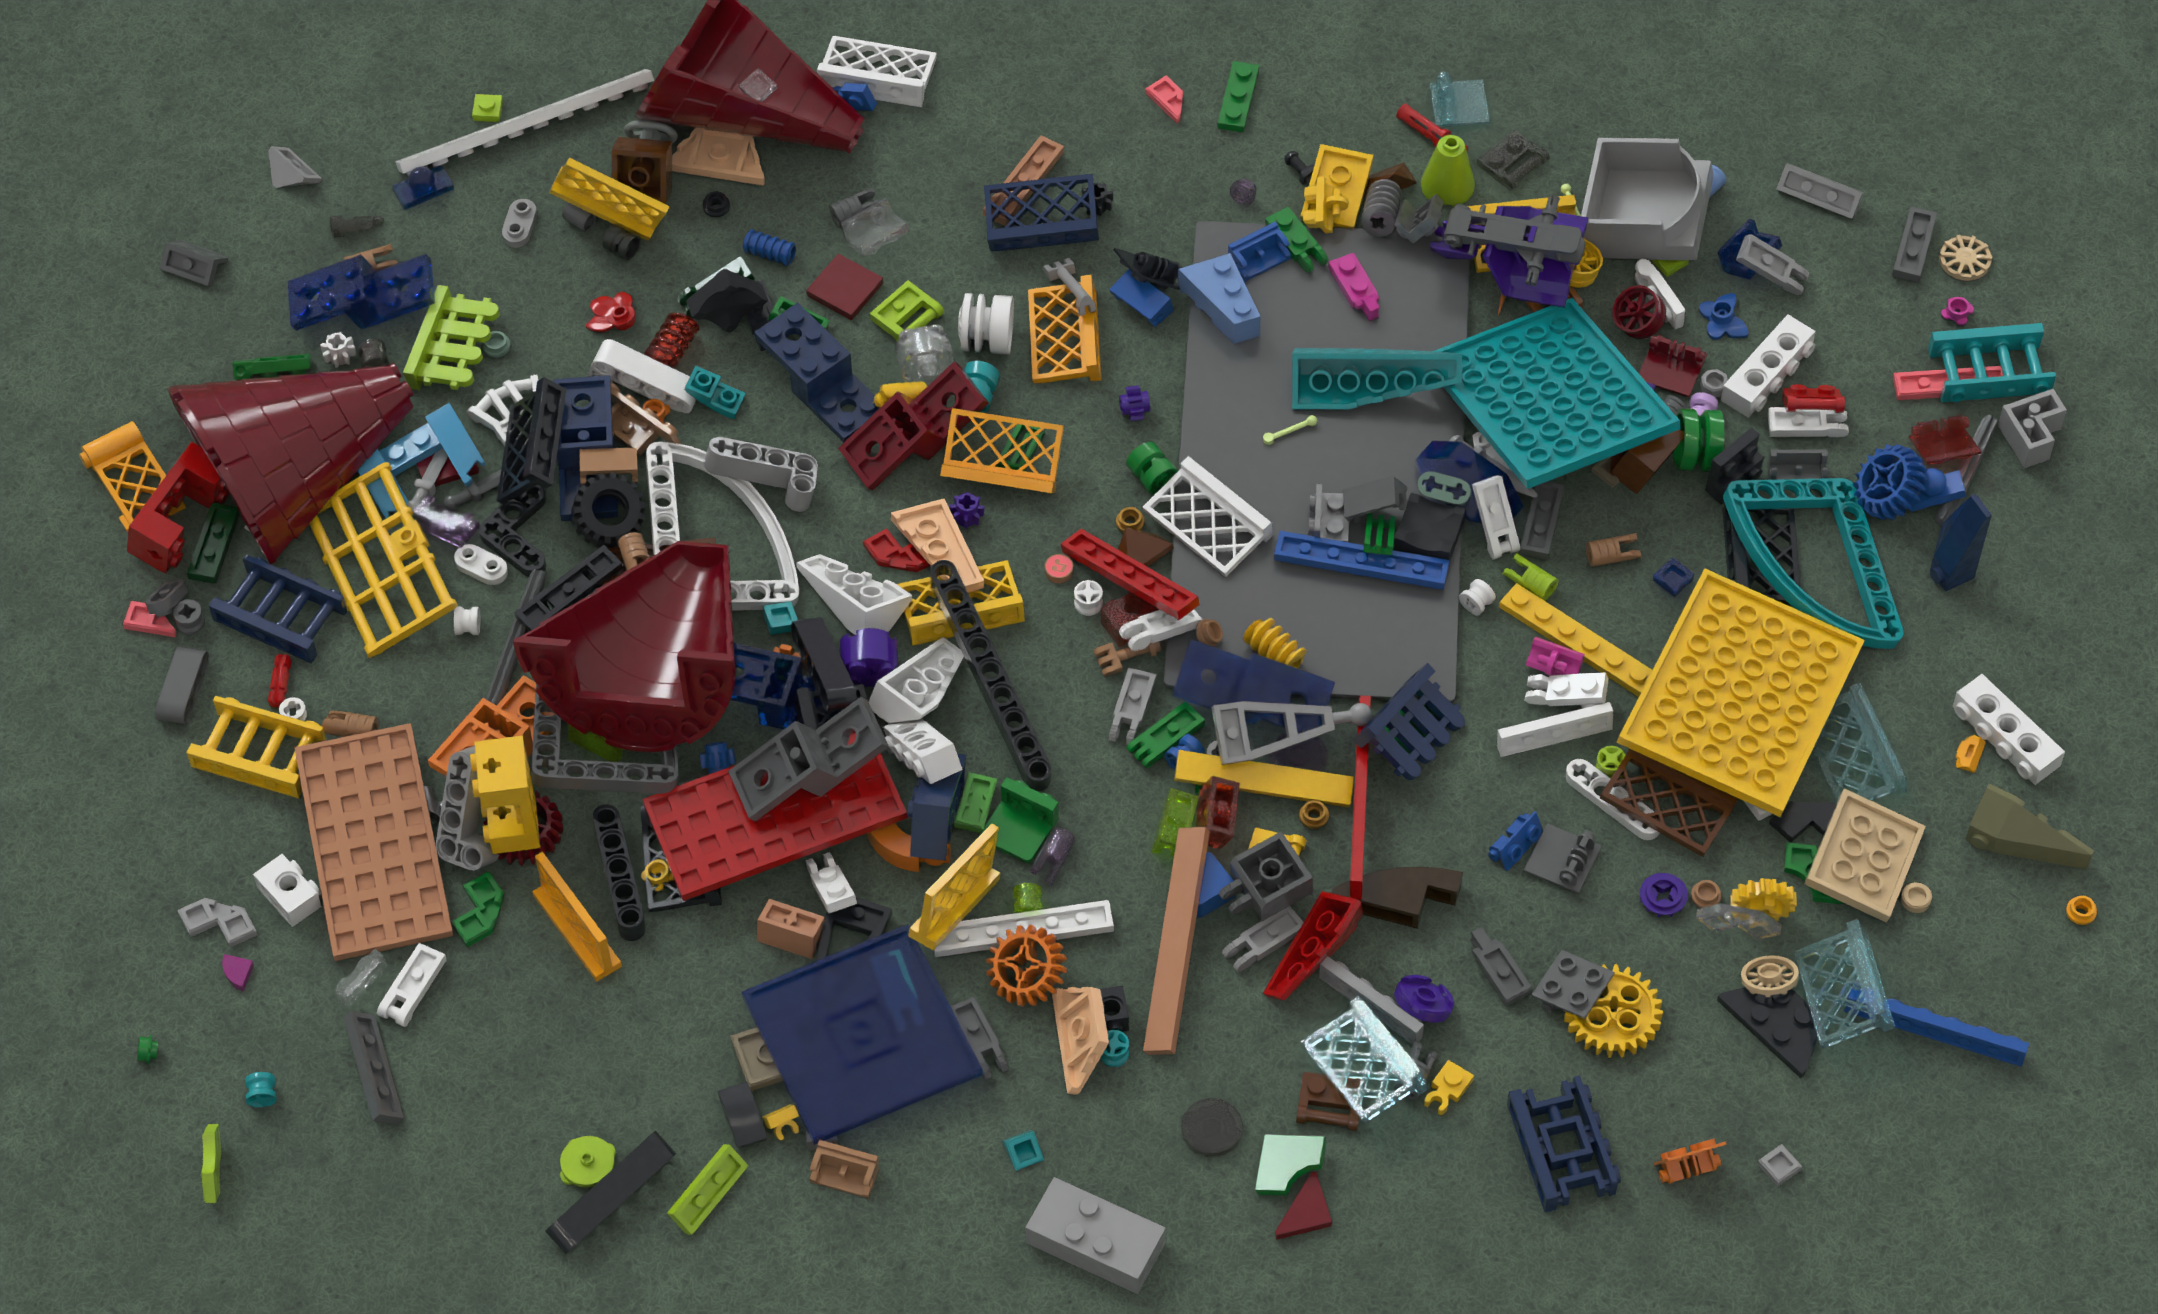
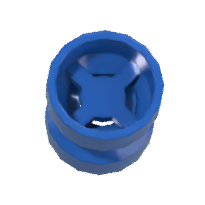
[1164,734,1206,770]

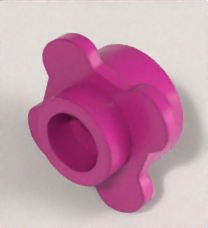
[1941,297,1974,325]

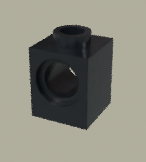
[1100,985,1129,1032]

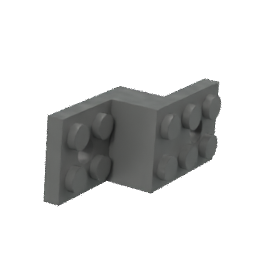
[728,697,889,821]

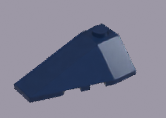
[1930,494,1992,592]

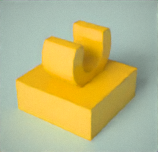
[762,1104,799,1140]

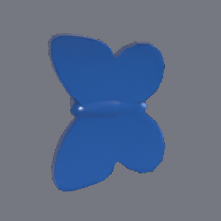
[1699,293,1749,340]

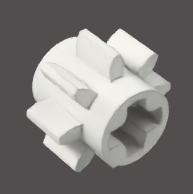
[320,332,356,368]

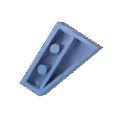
[1178,253,1261,344]

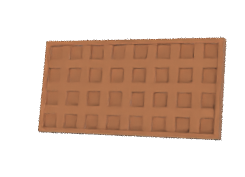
[294,723,453,961]

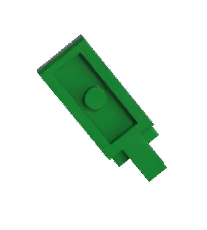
[232,354,312,380]

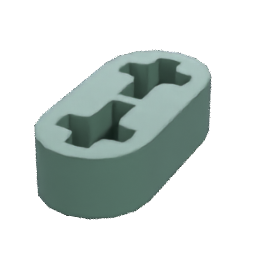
[1418,471,1472,506]

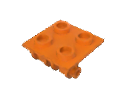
[1653,1138,1727,1184]

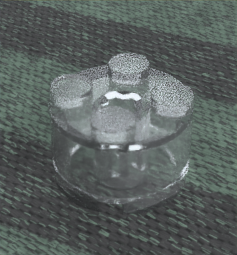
[895,325,955,386]

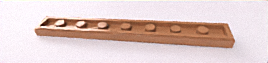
[1143,827,1210,1055]

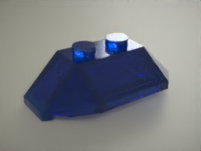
[1415,441,1524,523]

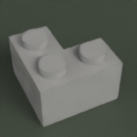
[1998,389,2067,469]

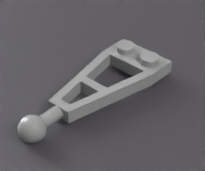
[1211,701,1372,765]

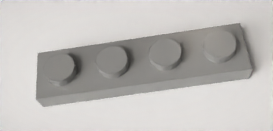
[1319,956,1424,1045]

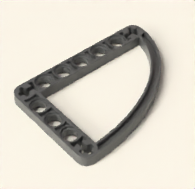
[531,684,678,794]

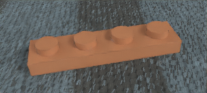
[983,135,1064,226]

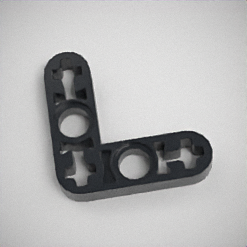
[479,485,546,577]

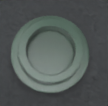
[482,331,511,358]

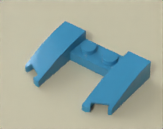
[357,403,486,519]

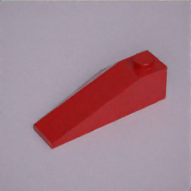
[1263,891,1363,1001]

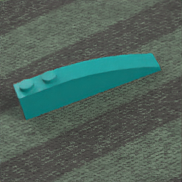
[1292,348,1462,410]

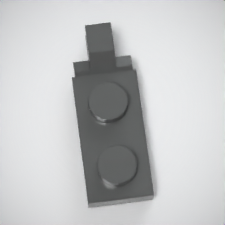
[1470,927,1533,1006]

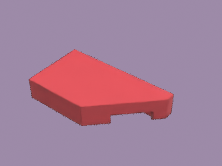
[1145,75,1183,123]
[123,601,177,637]

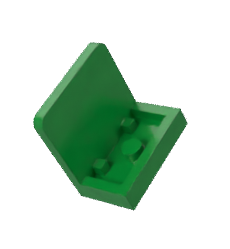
[980,777,1059,863]

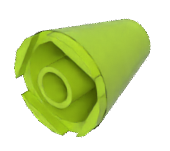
[1421,135,1475,207]

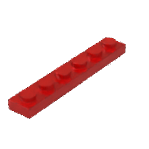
[1061,529,1200,620]

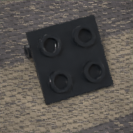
[1113,248,1183,290]

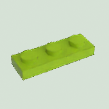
[667,1144,749,1235]

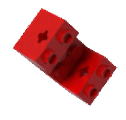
[127,441,229,574]

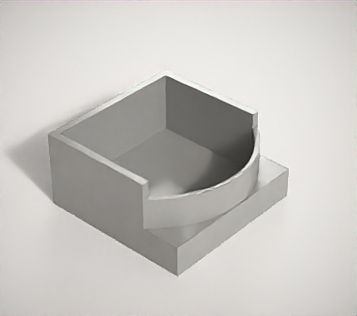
[1581,138,1714,260]

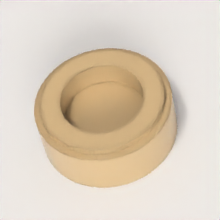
[1901,882,1932,913]

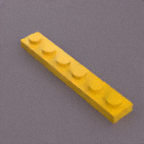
[1499,583,1652,697]

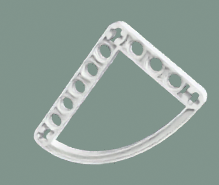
[646,442,799,611]

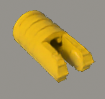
[873,381,927,407]

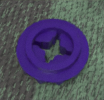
[1640,873,1688,917]

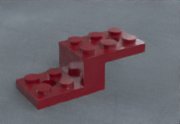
[838,361,989,491]

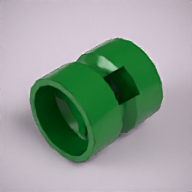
[1126,441,1178,495]

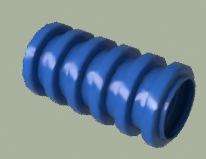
[743,229,796,266]

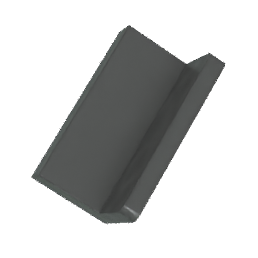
[160,240,228,286]

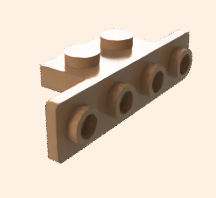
[611,382,681,456]

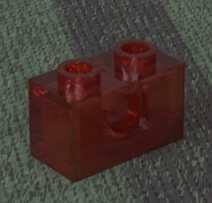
[1101,592,1160,647]
[1195,776,1240,849]

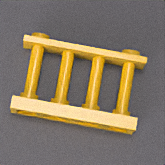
[186,696,327,798]

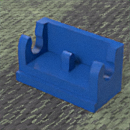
[1228,222,1291,282]
[1109,269,1174,327]

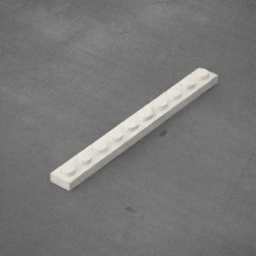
[395,69,654,176]

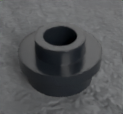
[702,191,730,217]

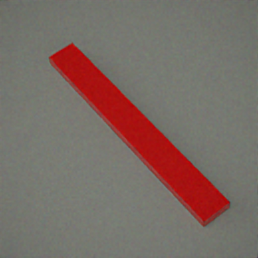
[1350,695,1371,900]

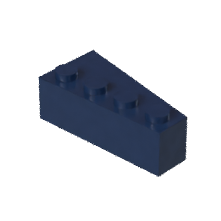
[907,754,966,861]

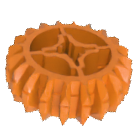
[986,925,1067,1007]

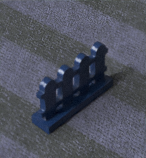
[1353,663,1465,780]

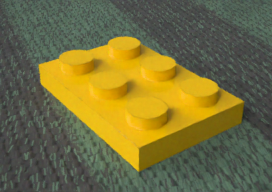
[1301,144,1374,229]

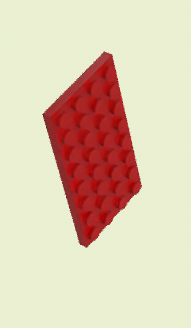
[642,732,907,901]

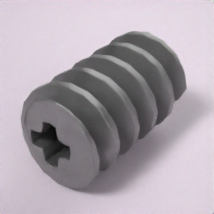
[1361,179,1402,237]

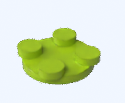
[560,1136,616,1187]

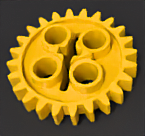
[1563,964,1663,1058]

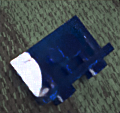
[1717,219,1783,279]

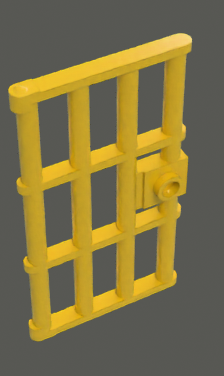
[309,462,458,658]

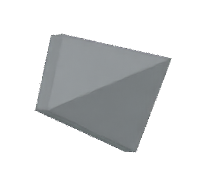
[268,146,322,188]

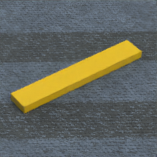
[1174,750,1354,807]

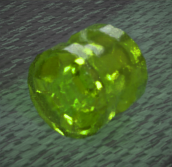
[1013,883,1043,913]

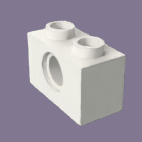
[253,854,321,927]

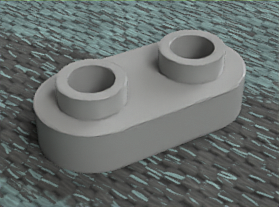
[502,199,537,248]

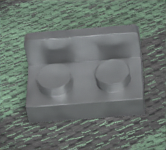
[1308,484,1349,542]

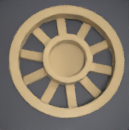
[1939,235,1992,281]
[1741,956,1799,997]

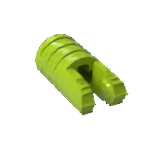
[1502,553,1559,601]

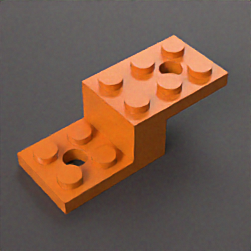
[428,675,562,776]

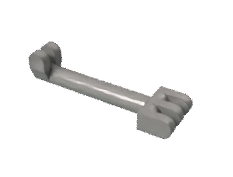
[1043,258,1096,316]

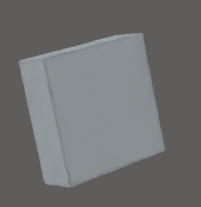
[1757,1144,1802,1187]

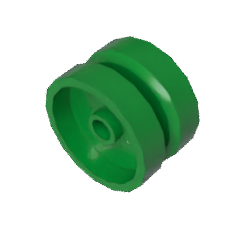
[1673,408,1725,472]

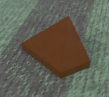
[1364,162,1416,199]
[1118,527,1174,567]

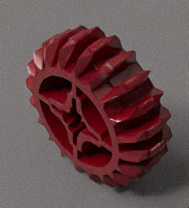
[483,790,564,867]

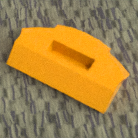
[1956,735,1986,773]

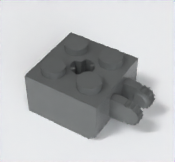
[1219,831,1313,921]

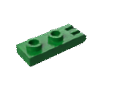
[1126,701,1205,769]

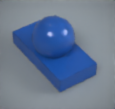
[1910,468,1967,512]

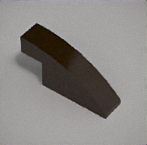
[1331,867,1463,929]

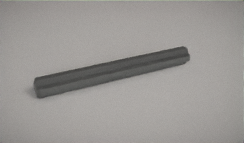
[1935,415,1998,526]

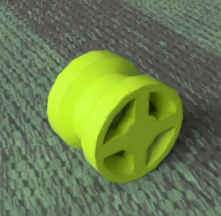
[1596,746,1626,780]

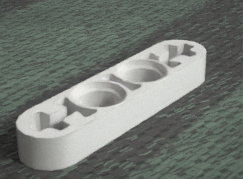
[1566,759,1660,840]

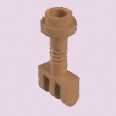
[1094,642,1161,677]

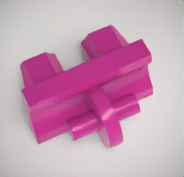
[1526,637,1585,676]

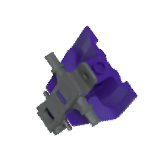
[1430,195,1589,308]

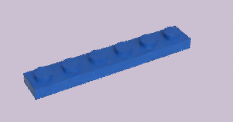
[1274,531,1449,590]
[1844,988,2029,1067]

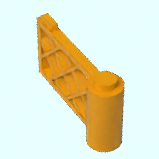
[79,421,186,532]

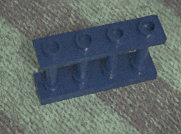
[209,555,347,664]

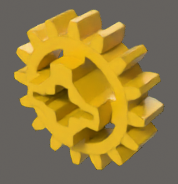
[1730,878,1797,923]

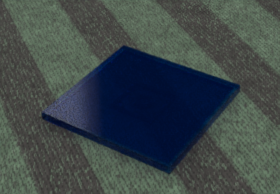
[741,924,983,1145]

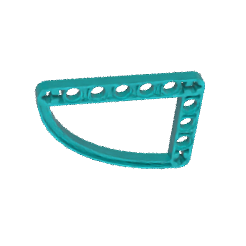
[1723,478,1904,649]

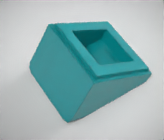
[1002,1130,1044,1171]

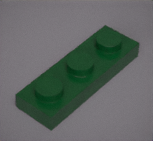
[187,503,240,584]

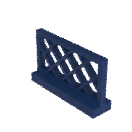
[984,174,1099,251]

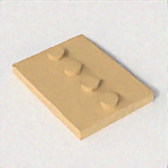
[1804,788,1926,923]

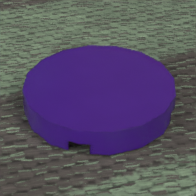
[1394,975,1454,1023]

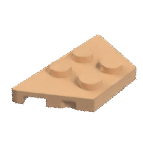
[672,127,765,186]
[1052,987,1109,1095]

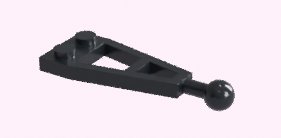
[797,897,893,1042]

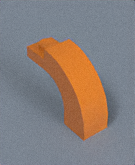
[867,823,951,872]

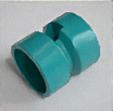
[955,360,1000,413]

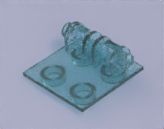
[1429,72,1490,126]

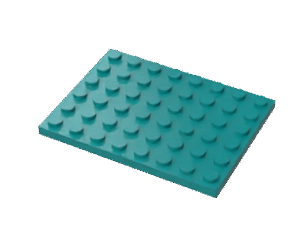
[1434,298,1680,489]

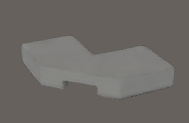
[177,898,257,948]

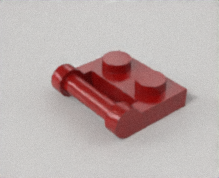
[1782,384,1845,413]

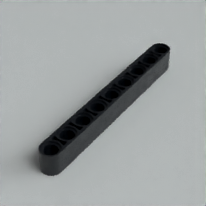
[930,560,1051,792]

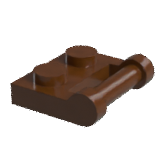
[1296,1072,1364,1131]

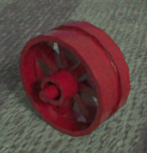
[1612,285,1666,339]

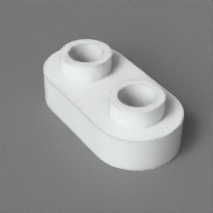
[454,544,508,585]

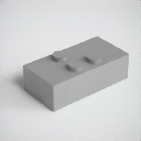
[1025,1177,1166,1294]

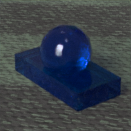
[392,165,454,210]

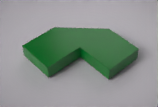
[451,871,504,947]

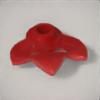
[585,292,636,332]

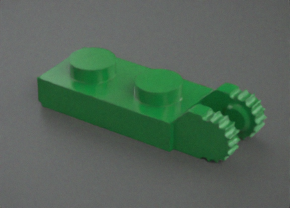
[1265,207,1328,273]

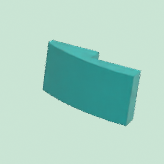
[684,366,746,419]

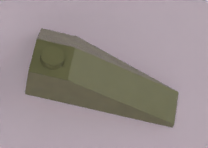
[1966,784,2094,869]

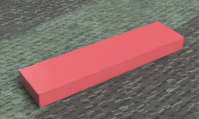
[1893,366,2003,400]

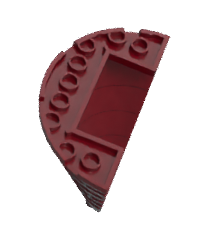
[635,0,864,154]
[167,362,414,565]
[513,541,736,752]

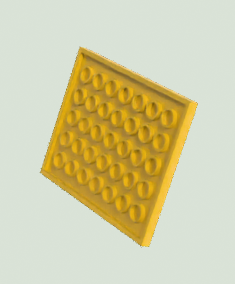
[1617,568,1865,817]

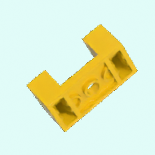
[470,735,540,854]

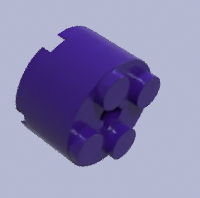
[840,628,898,689]

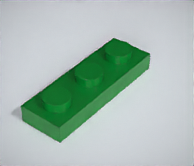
[1217,61,1259,133]

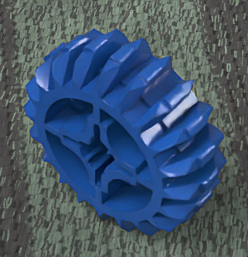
[1852,444,1928,521]

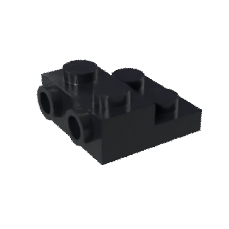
[1705,427,1764,505]

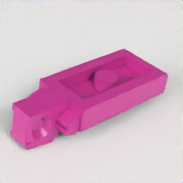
[1328,252,1380,321]

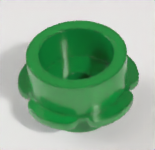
[137,1034,158,1064]

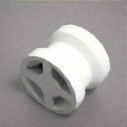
[1459,579,1496,616]
[1074,580,1103,616]
[454,606,481,635]

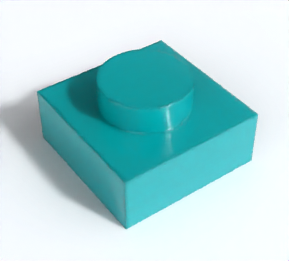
[763,601,798,635]

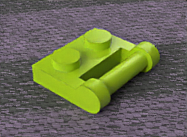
[870,280,944,347]

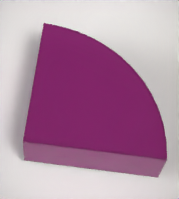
[222,954,254,991]

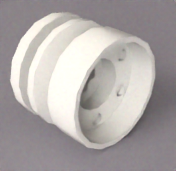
[958,293,1014,355]

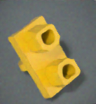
[1303,176,1349,234]

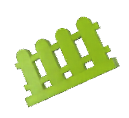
[403,285,500,390]

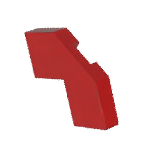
[863,528,930,572]

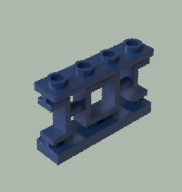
[1507,1076,1621,1212]

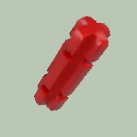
[268,654,292,708]

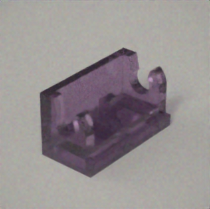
[412,495,480,548]

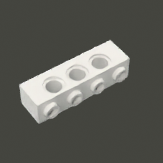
[1721,314,1815,418]
[1953,674,2065,785]
[883,718,963,784]

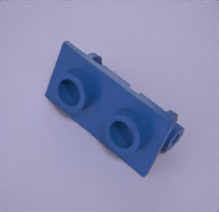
[1488,811,1543,871]

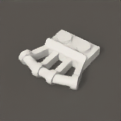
[467,375,538,450]

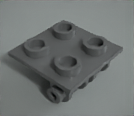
[1524,824,1602,894]
[1532,950,1615,1019]

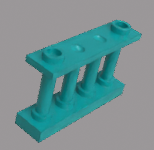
[1928,323,2056,402]

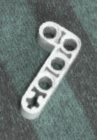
[586,339,696,413]

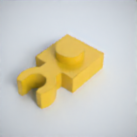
[1424,1060,1474,1115]

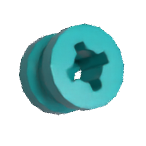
[1100,1030,1129,1067]
[245,1072,277,1108]

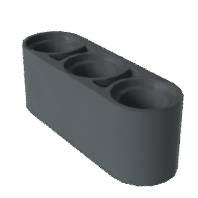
[156,646,209,725]

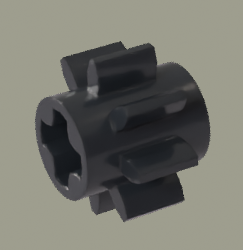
[1081,183,1113,216]

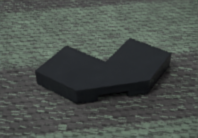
[1769,801,1836,843]

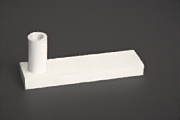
[1497,702,1613,757]

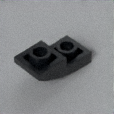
[717,1082,767,1148]

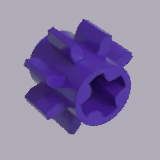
[1119,385,1150,421]
[949,492,985,529]

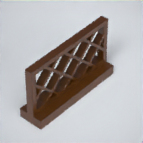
[1600,749,1739,857]

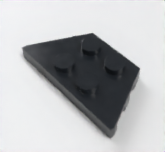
[1717,983,1824,1078]

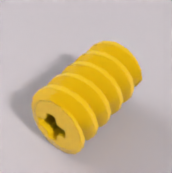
[1243,618,1307,679]

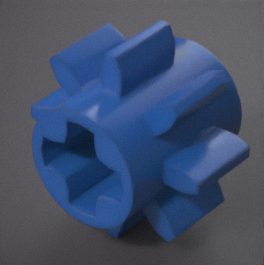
[699,742,736,774]

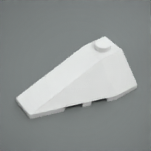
[796,554,912,635]
[868,637,964,724]

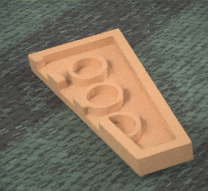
[891,498,984,592]

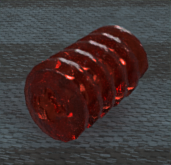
[644,313,700,368]

